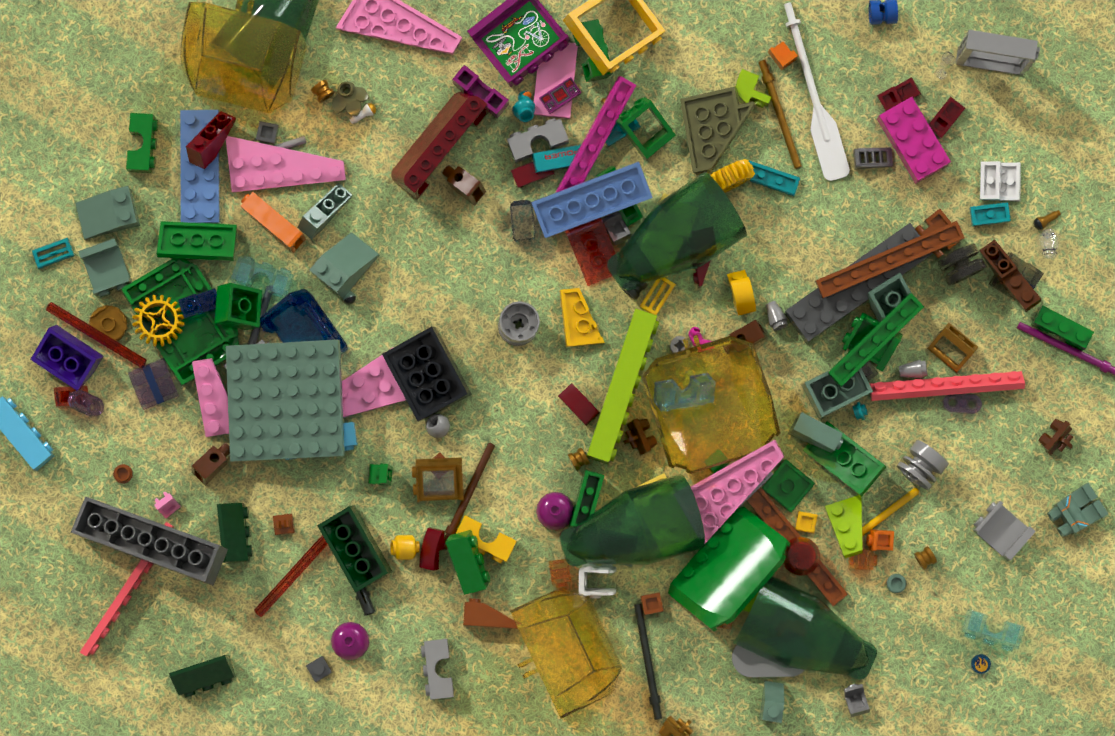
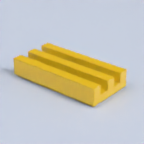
[639,275,676,315]

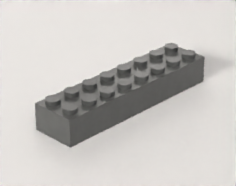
[784,223,933,344]
[71,496,228,586]

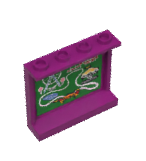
[467,0,570,87]

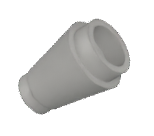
[765,301,788,331]
[899,359,928,378]

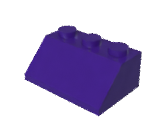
[30,325,104,391]

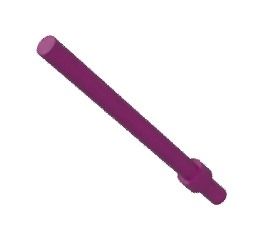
[1017,322,1115,375]

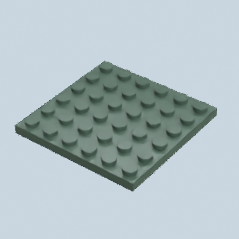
[226,340,345,462]

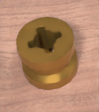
[311,80,335,103]
[568,448,590,471]
[914,546,937,570]

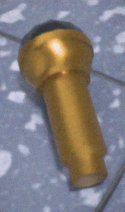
[1033,210,1061,230]

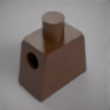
[442,165,486,206]
[722,320,767,354]
[191,443,230,486]

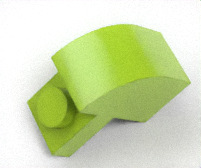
[735,69,771,108]

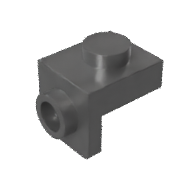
[602,211,632,246]
[844,684,870,717]

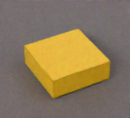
[795,511,818,534]

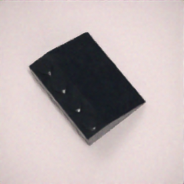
[382,326,472,422]

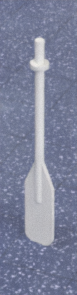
[784,2,850,181]

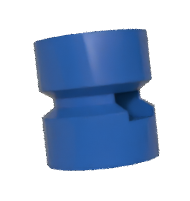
[868,0,898,25]

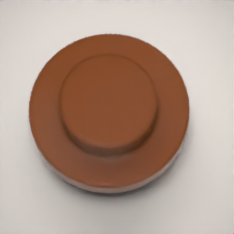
[113,464,133,484]

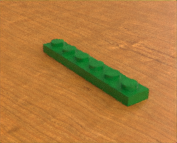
[827,293,924,387]

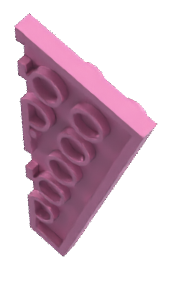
[336,0,463,55]
[226,136,346,192]
[342,347,406,418]
[674,440,784,546]

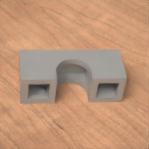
[507,118,569,163]
[421,639,454,700]

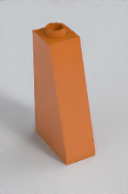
[241,192,306,253]

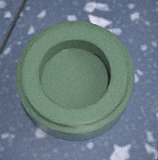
[886,574,906,593]

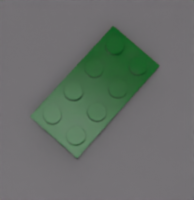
[156,221,237,261]
[803,421,886,497]

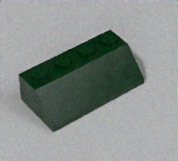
[317,505,393,593]

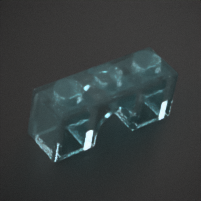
[231,256,294,300]
[653,373,716,412]
[960,609,1025,652]

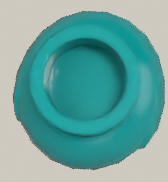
[512,91,536,122]

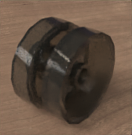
[937,243,987,286]

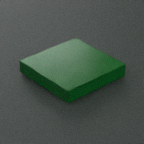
[762,459,815,513]

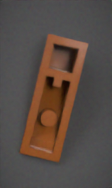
[463,598,522,629]

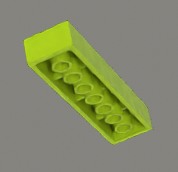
[587,308,659,465]

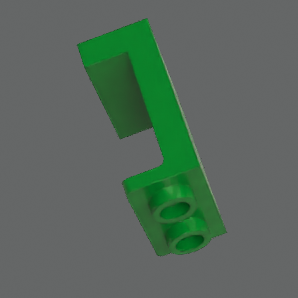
[842,312,903,372]

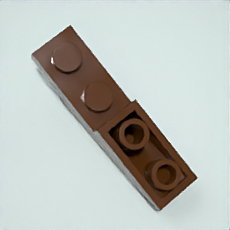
[979,240,1041,312]

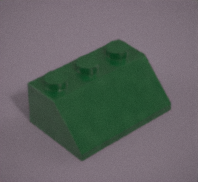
[217,503,253,564]
[169,655,236,698]

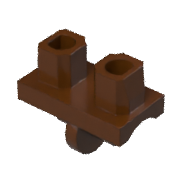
[623,418,657,455]
[1039,419,1073,456]

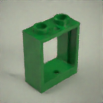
[616,97,676,159]

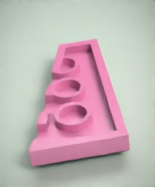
[192,358,229,437]

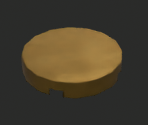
[89,305,127,343]

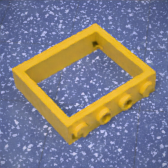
[563,0,665,75]

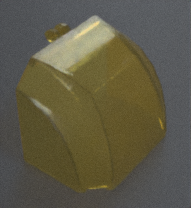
[180,0,307,114]
[641,335,781,474]
[510,587,622,719]

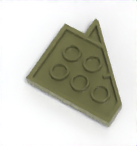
[680,86,756,174]

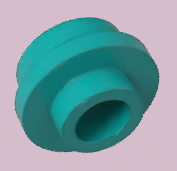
[853,401,868,420]

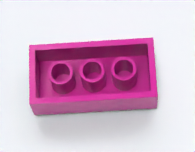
[877,97,951,184]

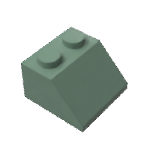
[868,273,911,322]

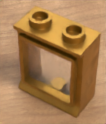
[412,457,464,502]

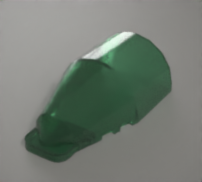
[607,172,747,291]
[559,474,705,567]
[733,576,877,680]

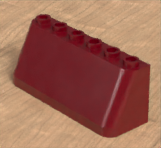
[391,92,489,200]

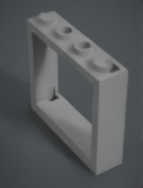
[955,30,1040,76]

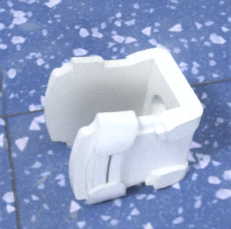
[579,563,616,598]

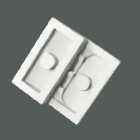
[980,161,1021,201]

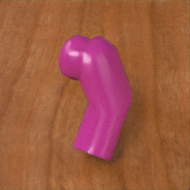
[689,327,713,350]

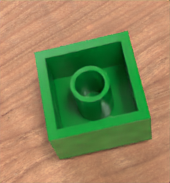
[215,283,262,331]

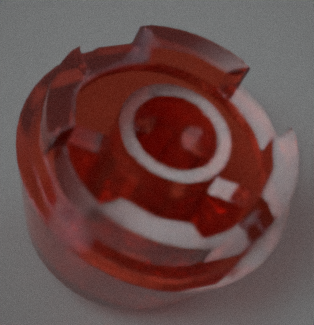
[783,537,820,576]

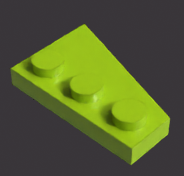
[825,495,863,559]

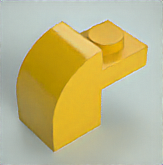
[727,270,756,316]

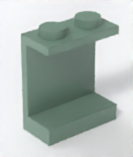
[78,238,132,298]

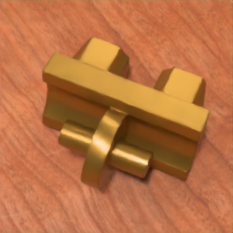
[659,715,693,736]

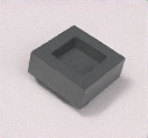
[256,121,279,144]
[306,656,333,682]

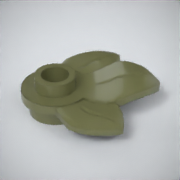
[332,81,369,116]

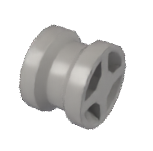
[670,336,689,357]

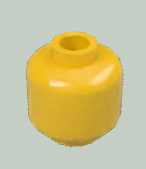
[390,535,420,560]

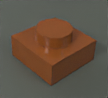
[641,592,663,615]

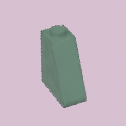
[788,412,843,453]
[759,681,784,723]

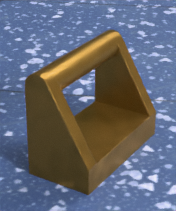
[927,323,978,373]

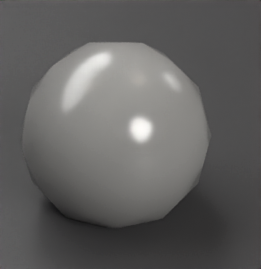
[426,414,450,438]

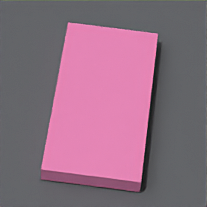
[534,43,578,119]

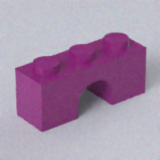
[452,65,509,119]

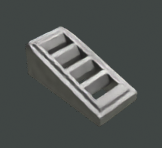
[853,147,893,170]

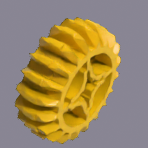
[704,159,755,196]
[132,295,184,347]

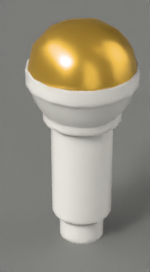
[349,103,376,124]

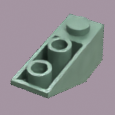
[298,183,353,240]

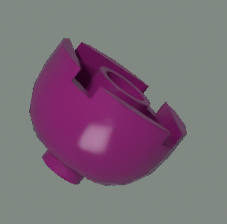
[536,492,574,531]
[331,622,370,661]

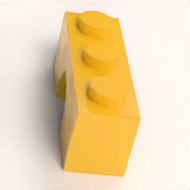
[456,515,517,564]

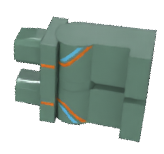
[1047,483,1108,537]

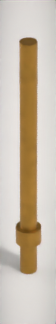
[758,60,802,169]

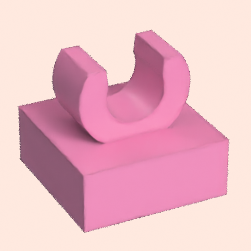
[154,492,181,518]

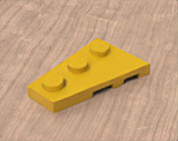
[559,288,605,347]

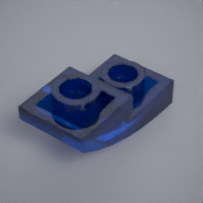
[178,288,217,318]

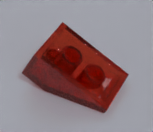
[565,217,623,286]

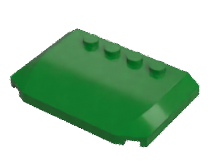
[121,258,239,386]
[668,506,790,631]

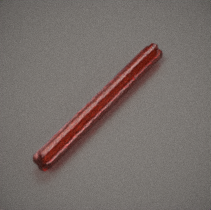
[46,302,147,368]
[254,535,328,617]

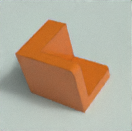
[768,42,798,70]

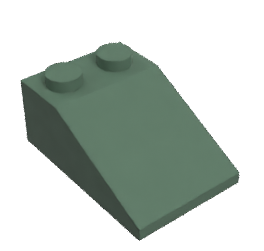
[75,186,140,240]
[310,232,380,298]
[801,368,873,419]

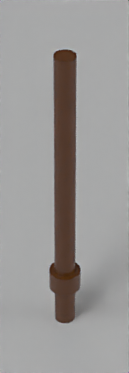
[444,442,495,550]

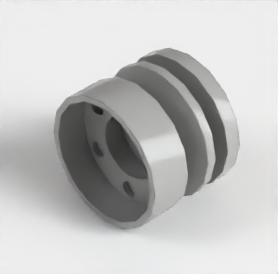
[498,301,540,346]
[897,440,949,490]

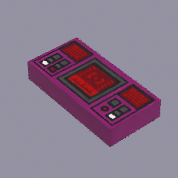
[539,77,581,114]

